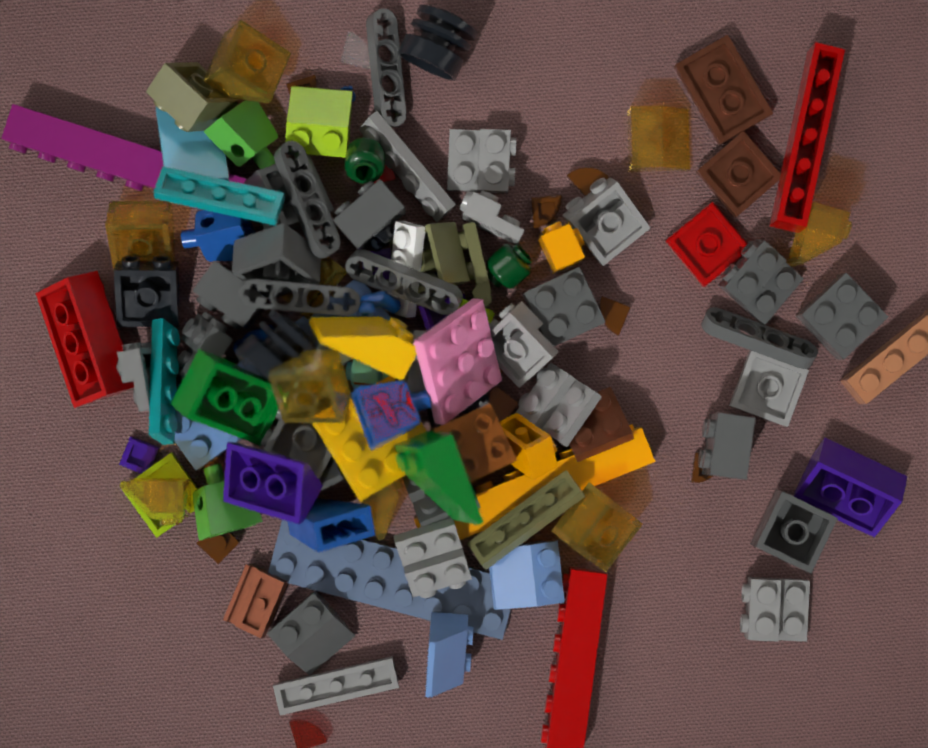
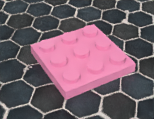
[414,298,502,425]

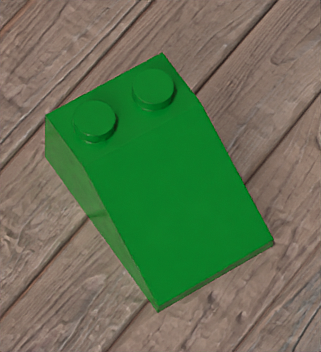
[171,349,289,446]
[395,431,484,525]

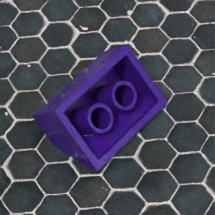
[793,438,908,538]

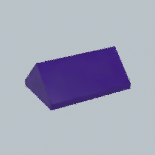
[223,441,323,524]

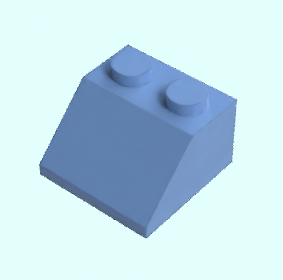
[489,541,565,610]
[425,612,474,697]

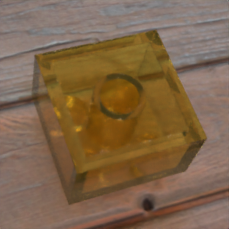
[552,482,643,572]

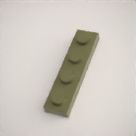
[467,470,585,570]

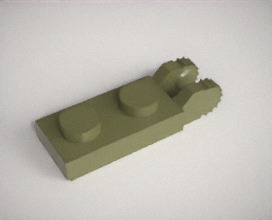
[458,222,492,307]

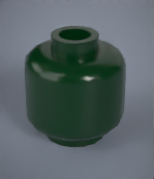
[345,138,385,184]
[487,244,532,289]

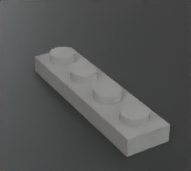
[359,111,456,222]
[273,656,399,715]

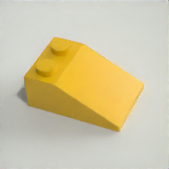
[309,316,417,381]

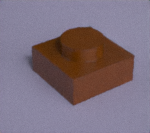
[196,532,241,564]

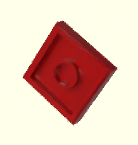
[665,202,747,288]

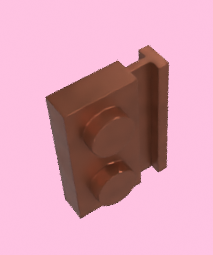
[223,564,288,639]

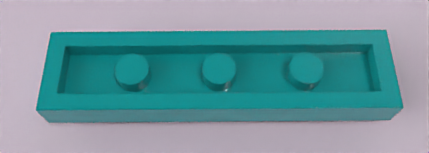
[153,166,285,226]
[149,318,180,445]

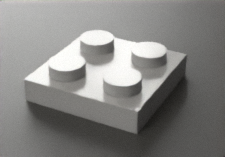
[729,350,809,427]

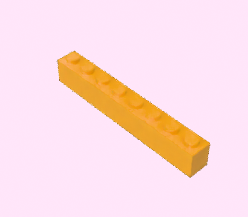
[414,424,655,540]

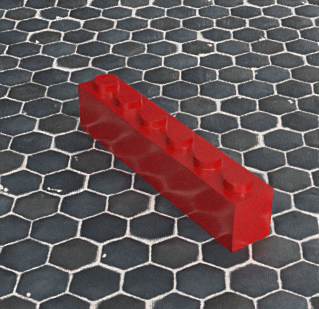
[769,42,845,233]
[540,566,608,748]

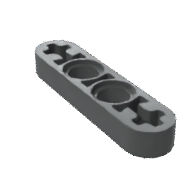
[366,8,406,128]
[274,141,340,258]
[346,249,463,315]
[238,278,361,316]
[701,307,818,369]

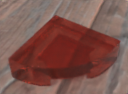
[289,719,328,748]

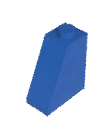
[287,498,375,553]

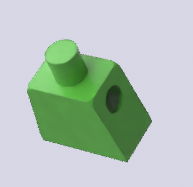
[204,95,278,169]
[193,464,263,541]

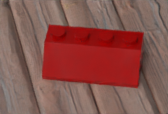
[35,271,134,408]

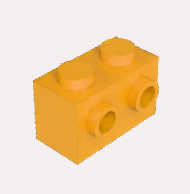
[538,221,585,274]
[500,413,558,480]

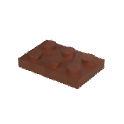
[674,35,773,145]

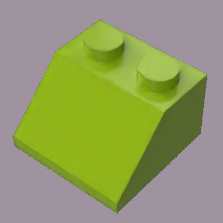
[285,86,353,158]

